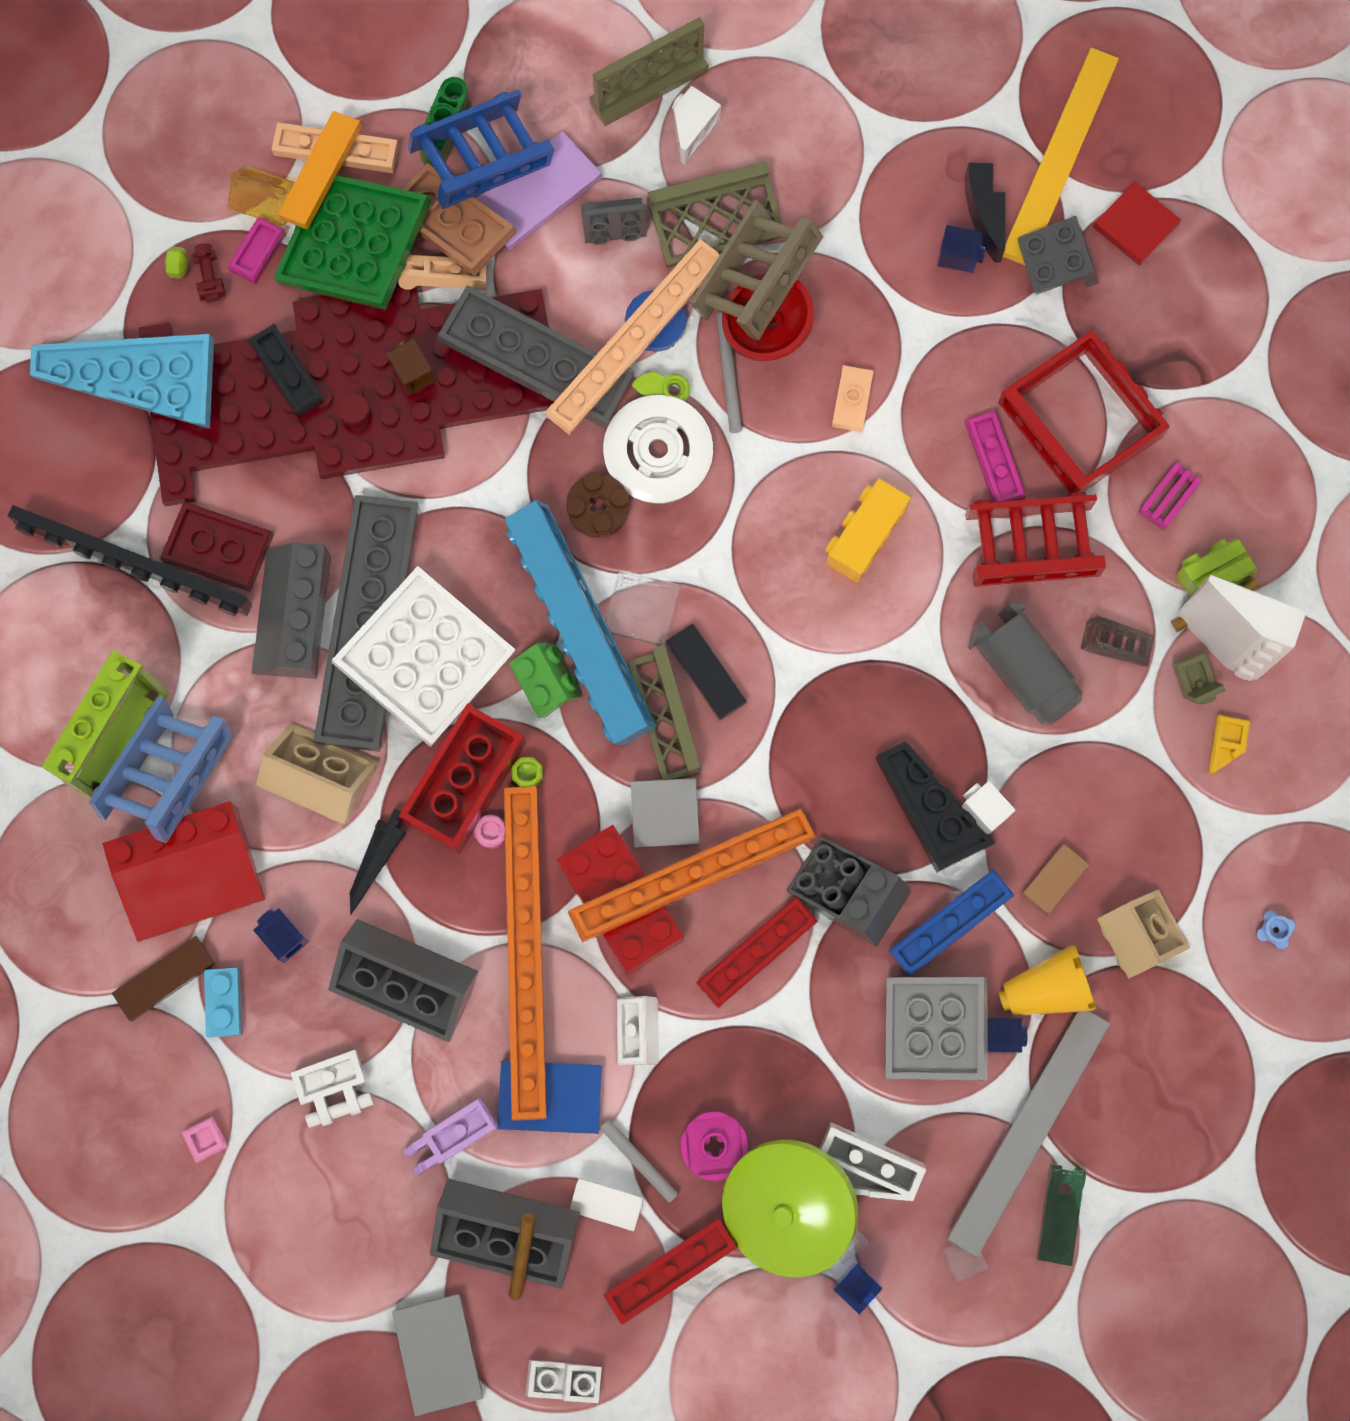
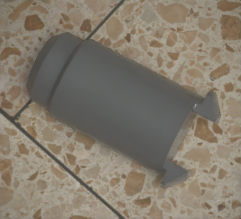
[968,603,1083,725]

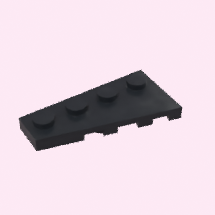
[875,742,996,873]

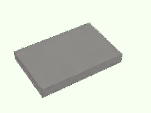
[392,1294,484,1417]

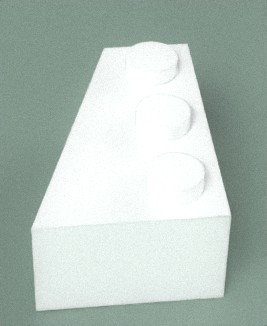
[819,1122,926,1201]

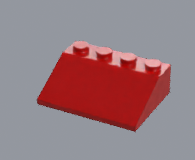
[102,801,265,942]

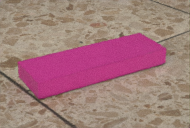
[965,410,1026,503]

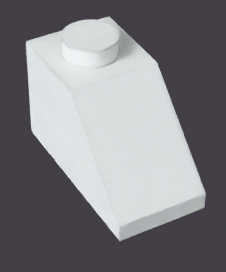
[672,86,721,165]

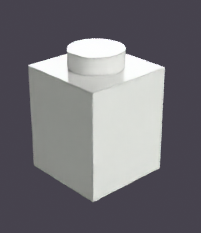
[961,781,1016,835]

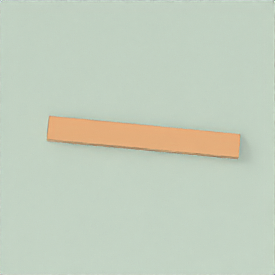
[545,238,720,435]

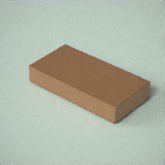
[1021,844,1089,916]

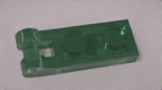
[1036,1164,1086,1266]

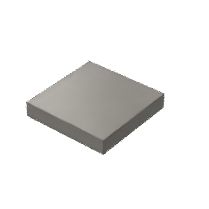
[631,778,700,847]

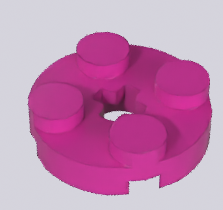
[680,1112,748,1181]

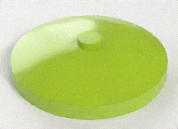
[722,1139,859,1278]

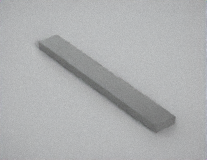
[946,1011,1110,1258]

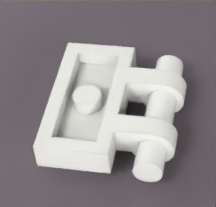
[291,1050,374,1128]

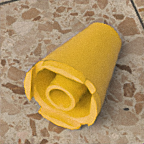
[999,945,1096,1016]

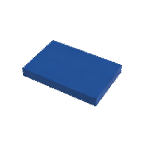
[497,1061,602,1134]

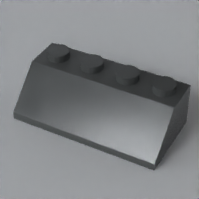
[252,543,331,679]
[328,919,478,1042]
[430,1178,580,1289]

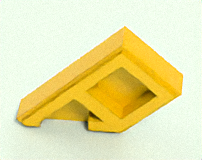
[1207,714,1250,775]

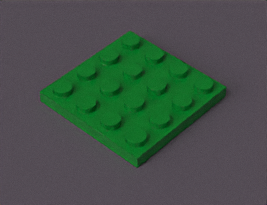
[274,175,431,310]

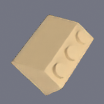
[256,723,379,824]

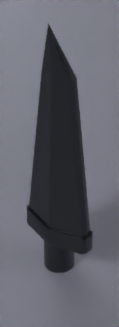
[349,808,406,915]

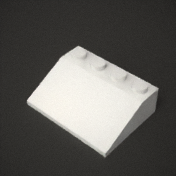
[1177,575,1307,681]

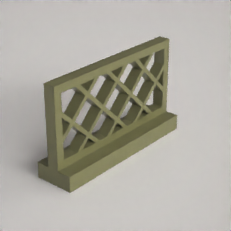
[589,17,709,126]
[647,161,782,268]

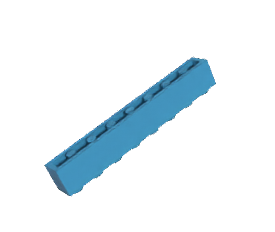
[504,500,658,746]

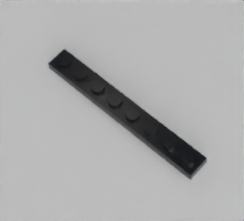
[7,505,252,616]

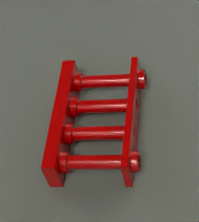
[965,491,1106,587]

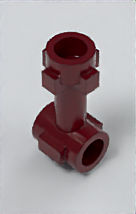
[192,243,226,303]

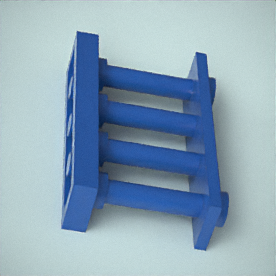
[407,89,554,209]

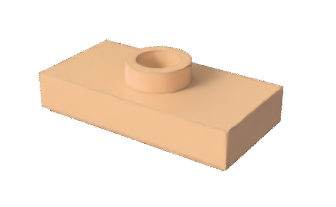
[832,365,874,432]

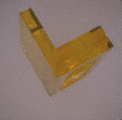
[228,165,295,226]

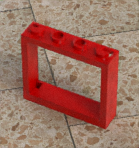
[998,330,1170,493]

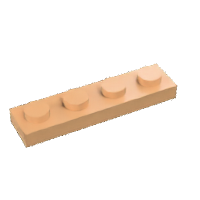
[271,122,399,173]

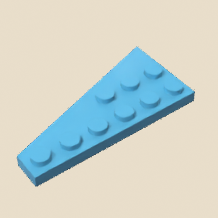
[30,334,214,429]

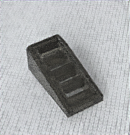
[1081,615,1154,667]

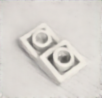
[525,1360,602,1403]

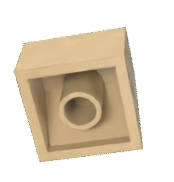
[1097,889,1190,979]

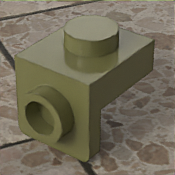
[1171,650,1225,704]

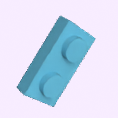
[204,968,242,1038]

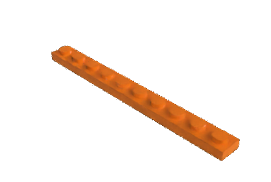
[504,786,547,1121]

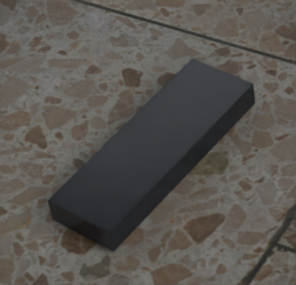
[248,324,325,417]
[666,624,747,721]

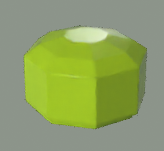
[165,247,189,279]
[512,757,543,787]

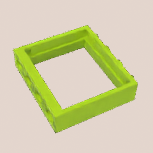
[41,650,169,798]

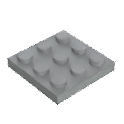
[885,977,988,1081]

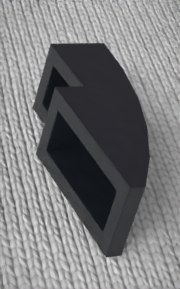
[964,163,1005,263]

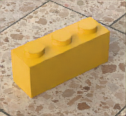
[825,478,911,584]

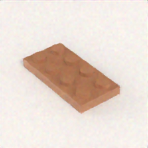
[402,163,516,276]

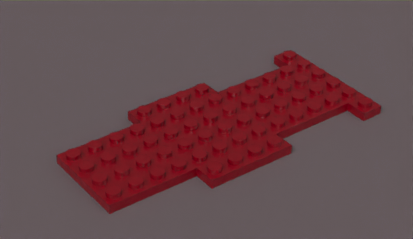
[138,284,554,507]

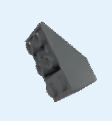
[786,836,912,947]

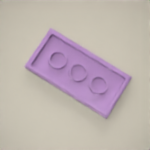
[476,131,602,252]

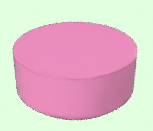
[474,815,505,849]

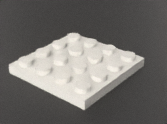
[331,566,516,747]

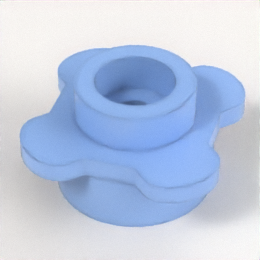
[1257,911,1295,949]

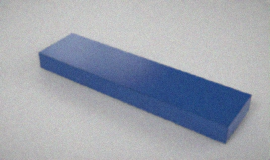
[889,869,1015,977]

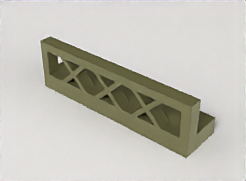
[628,645,701,780]

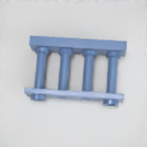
[89,696,234,843]

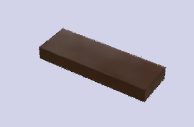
[111,936,216,1022]

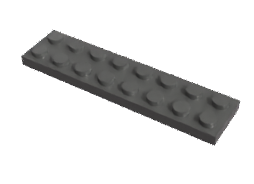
[314,495,419,752]

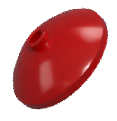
[722,273,815,362]

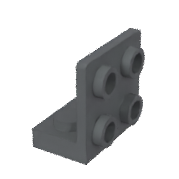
[581,198,646,245]
[1017,216,1099,295]

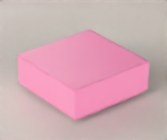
[182,1117,229,1163]

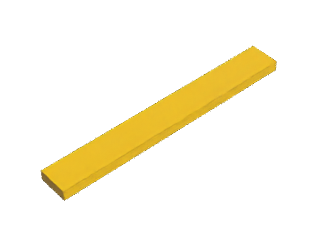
[1003,47,1119,266]

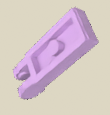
[403,1098,499,1176]

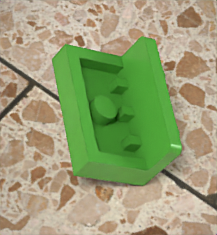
[509,642,582,718]

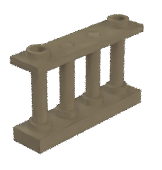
[690,200,824,341]

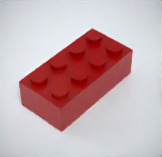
[399,704,526,854]
[556,825,683,976]

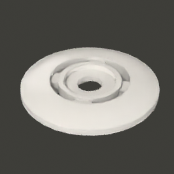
[603,395,713,504]

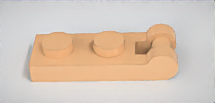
[398,255,486,290]

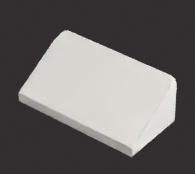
[617,996,659,1065]
[570,1178,644,1231]

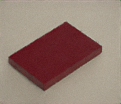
[160,502,274,592]

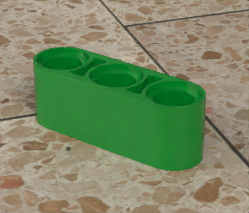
[419,77,470,167]

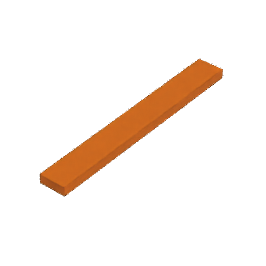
[568,808,816,943]

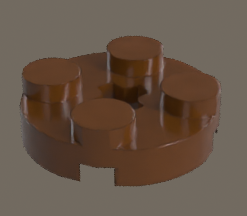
[566,472,629,538]

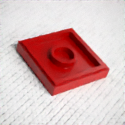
[1093,181,1181,266]

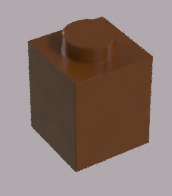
[386,339,436,396]

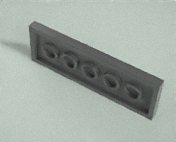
[437,285,634,428]

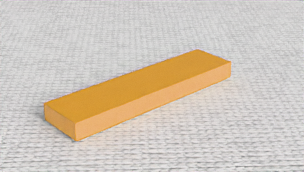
[278,111,362,230]

